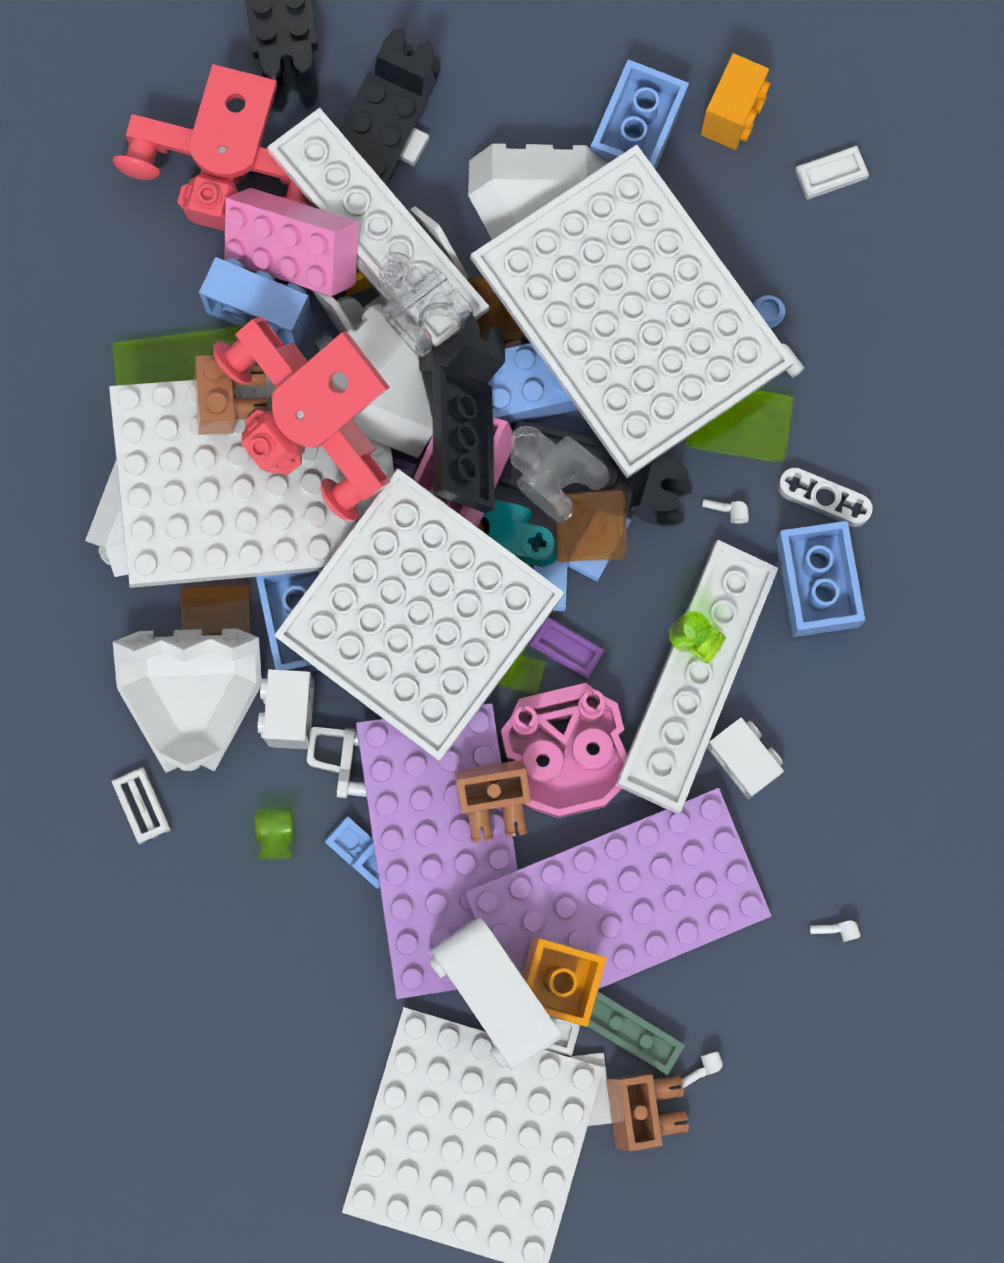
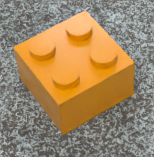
[701,53,771,150]
[522,936,607,1027]

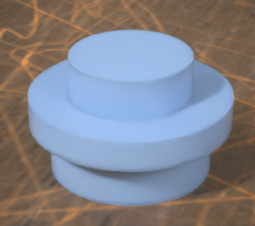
[754,295,785,328]

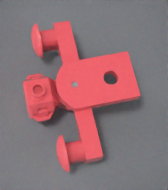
[113,64,315,231]
[213,316,391,522]

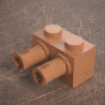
[194,355,268,435]
[454,760,531,842]
[606,1073,689,1152]

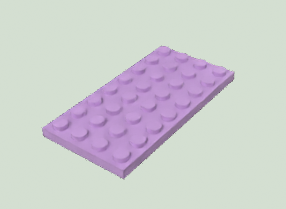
[356,703,518,999]
[464,788,771,989]

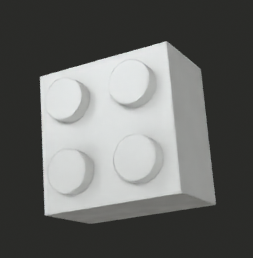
[258,669,315,750]

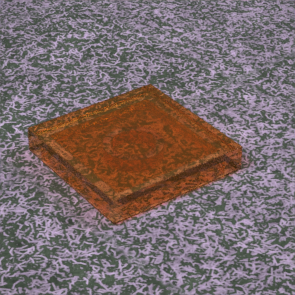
[556,490,627,563]
[181,586,251,636]

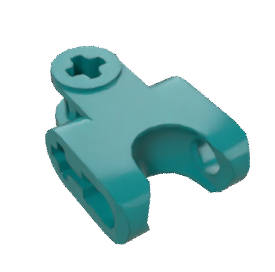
[481,500,560,567]

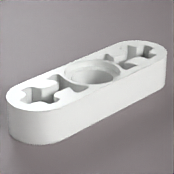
[778,468,873,527]

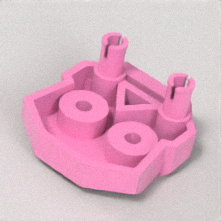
[501,683,627,818]

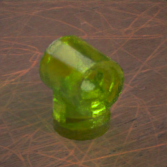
[669,611,726,664]
[255,808,293,860]

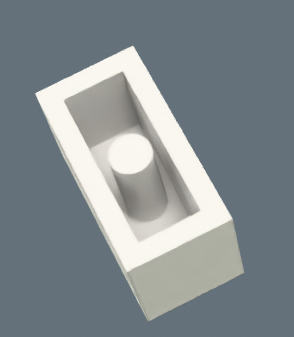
[707,717,784,800]

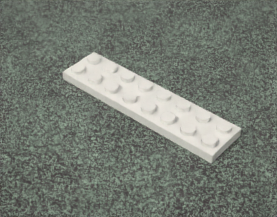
[267,108,489,349]
[615,540,778,814]

